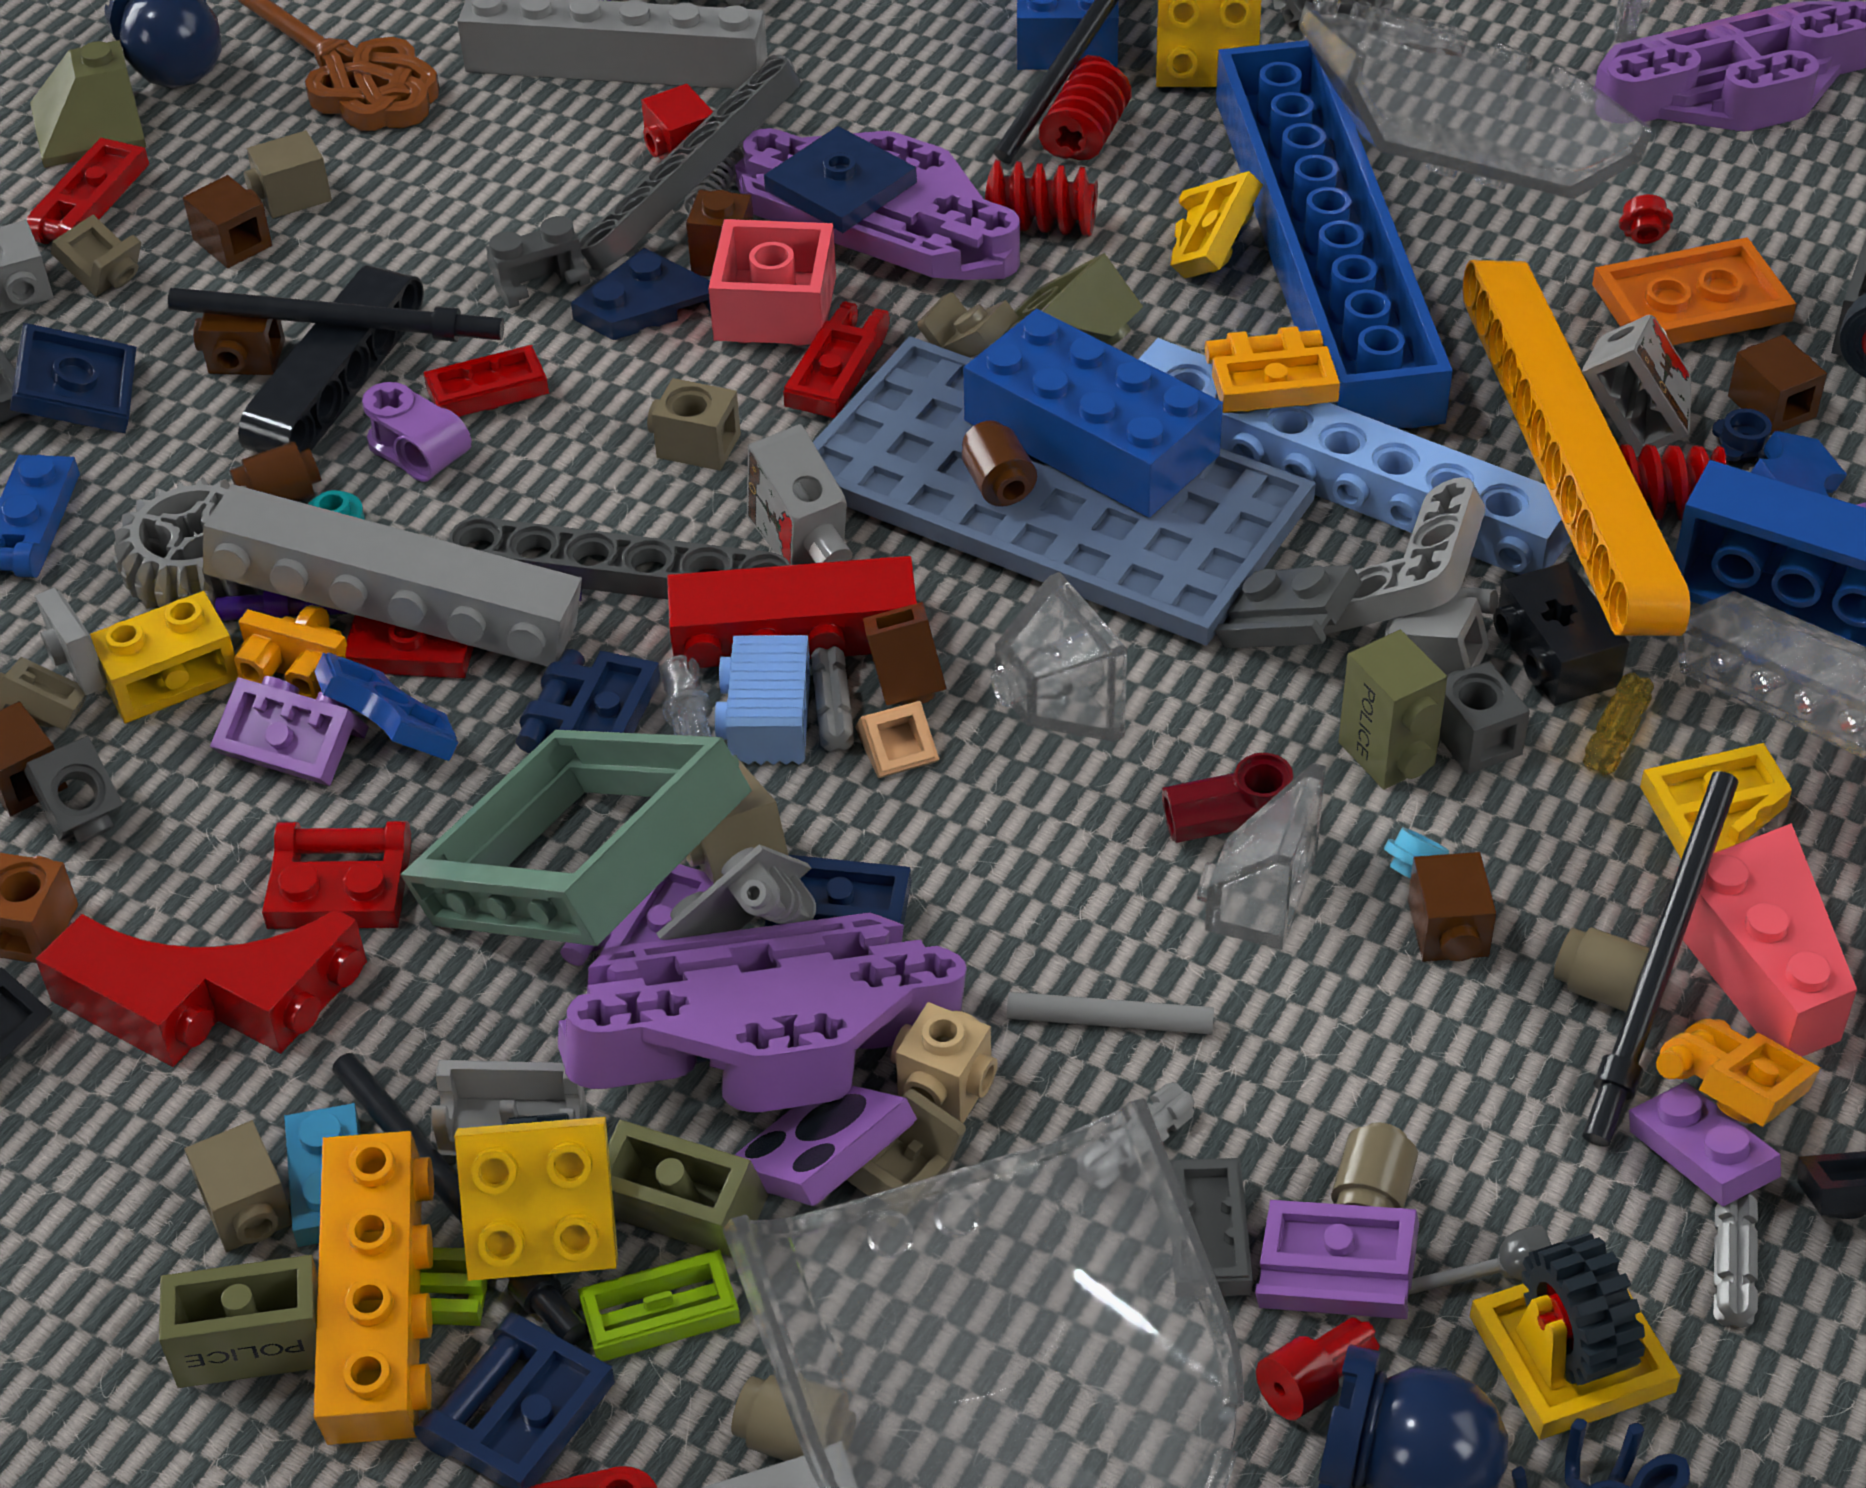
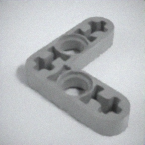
[1323,477,1485,635]

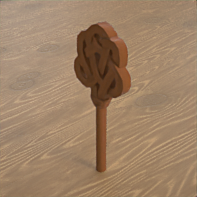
[238,0,440,131]

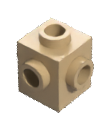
[891,1002,998,1123]

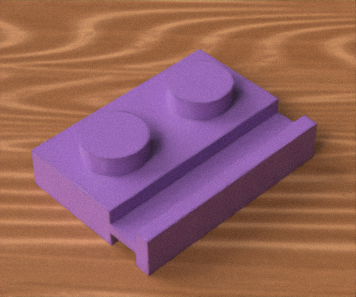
[1255,1200,1419,1319]

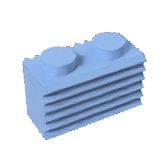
[715,635,811,765]

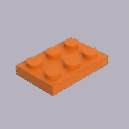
[1592,237,1797,345]

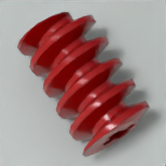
[1039,55,1132,160]
[985,159,1098,237]
[1619,444,1726,521]

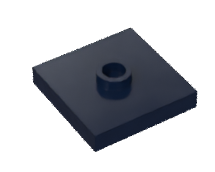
[764,126,917,233]
[10,323,137,434]

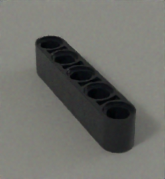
[238,265,424,453]

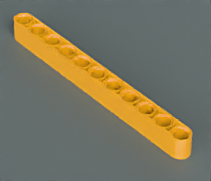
[1463,260,1690,636]

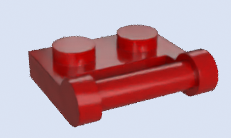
[262,821,411,929]

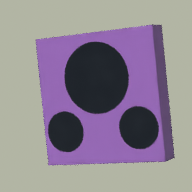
[735,1085,917,1206]

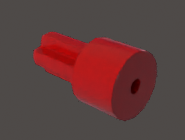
[1256,1317,1380,1421]

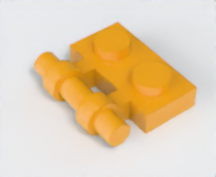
[1205,326,1340,413]
[1656,1018,1821,1127]

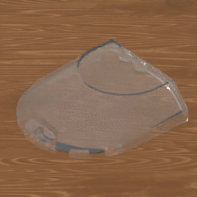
[1298,0,1652,199]
[722,1098,1244,1488]

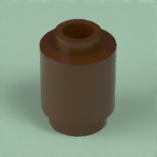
[962,420,1037,506]
[229,441,322,502]

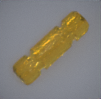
[1583,672,1654,775]

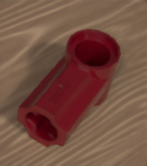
[1162,753,1293,843]

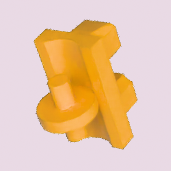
[234,605,347,699]

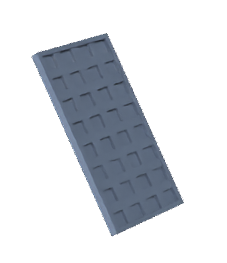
[813,336,1316,646]

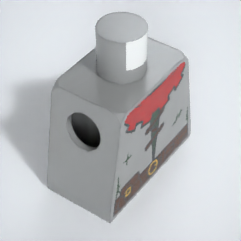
[1582,315,1691,457]
[747,424,852,565]

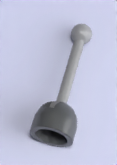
[1409,1225,1551,1295]

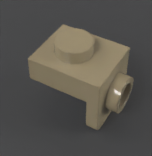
[51,215,141,297]
[847,1089,966,1220]

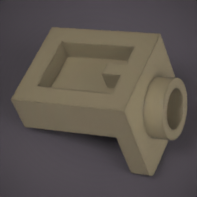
[917,292,1019,358]
[0,657,88,731]

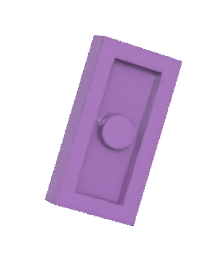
[1629,1082,1781,1207]

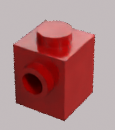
[641,83,713,160]

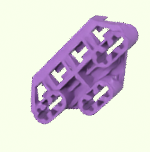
[1595,1,1866,132]
[735,128,1020,280]
[558,913,967,1112]

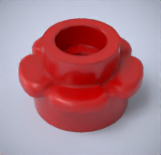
[1619,194,1674,244]

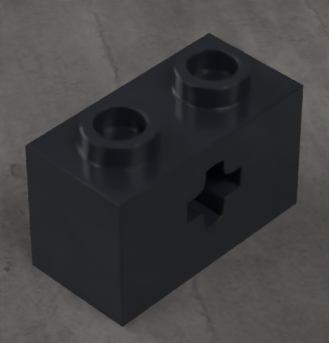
[1493,561,1629,706]

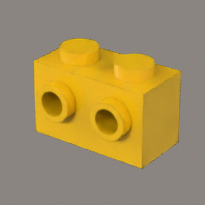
[90,591,238,724]

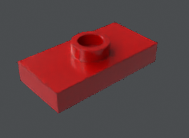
[423,345,549,417]
[345,615,474,678]

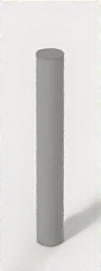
[1007,992,1214,1035]

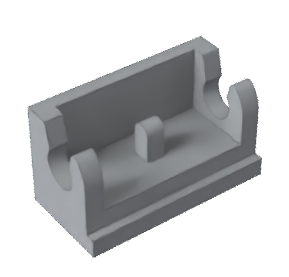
[431,1060,588,1164]

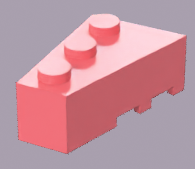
[1677,823,1857,1057]

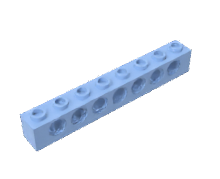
[1139,338,1570,575]

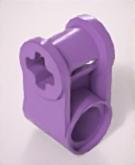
[362,382,472,482]

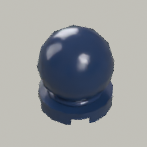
[104,0,222,89]
[1318,1344,1508,1488]

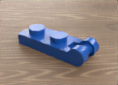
[0,455,80,578]

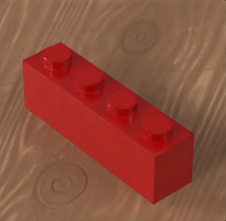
[667,556,917,670]

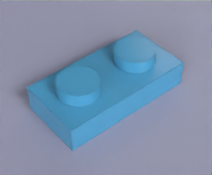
[284,1103,361,1247]

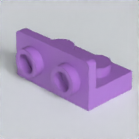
[210,676,369,786]

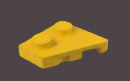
[1170,171,1263,279]
[1640,743,1792,859]

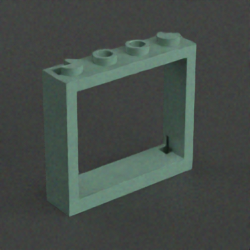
[400,730,752,946]

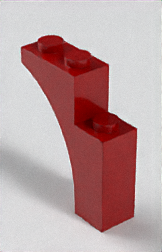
[35,909,367,1067]

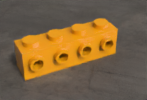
[314,1131,434,1445]

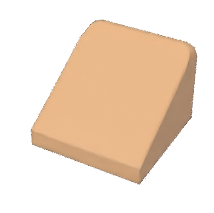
[856,701,939,778]

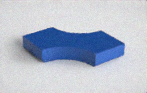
[1751,431,1847,496]
[314,652,459,761]

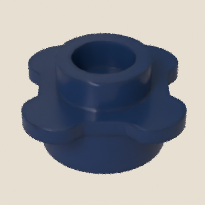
[1712,408,1772,462]

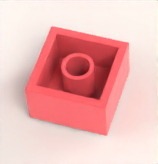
[708,219,836,346]

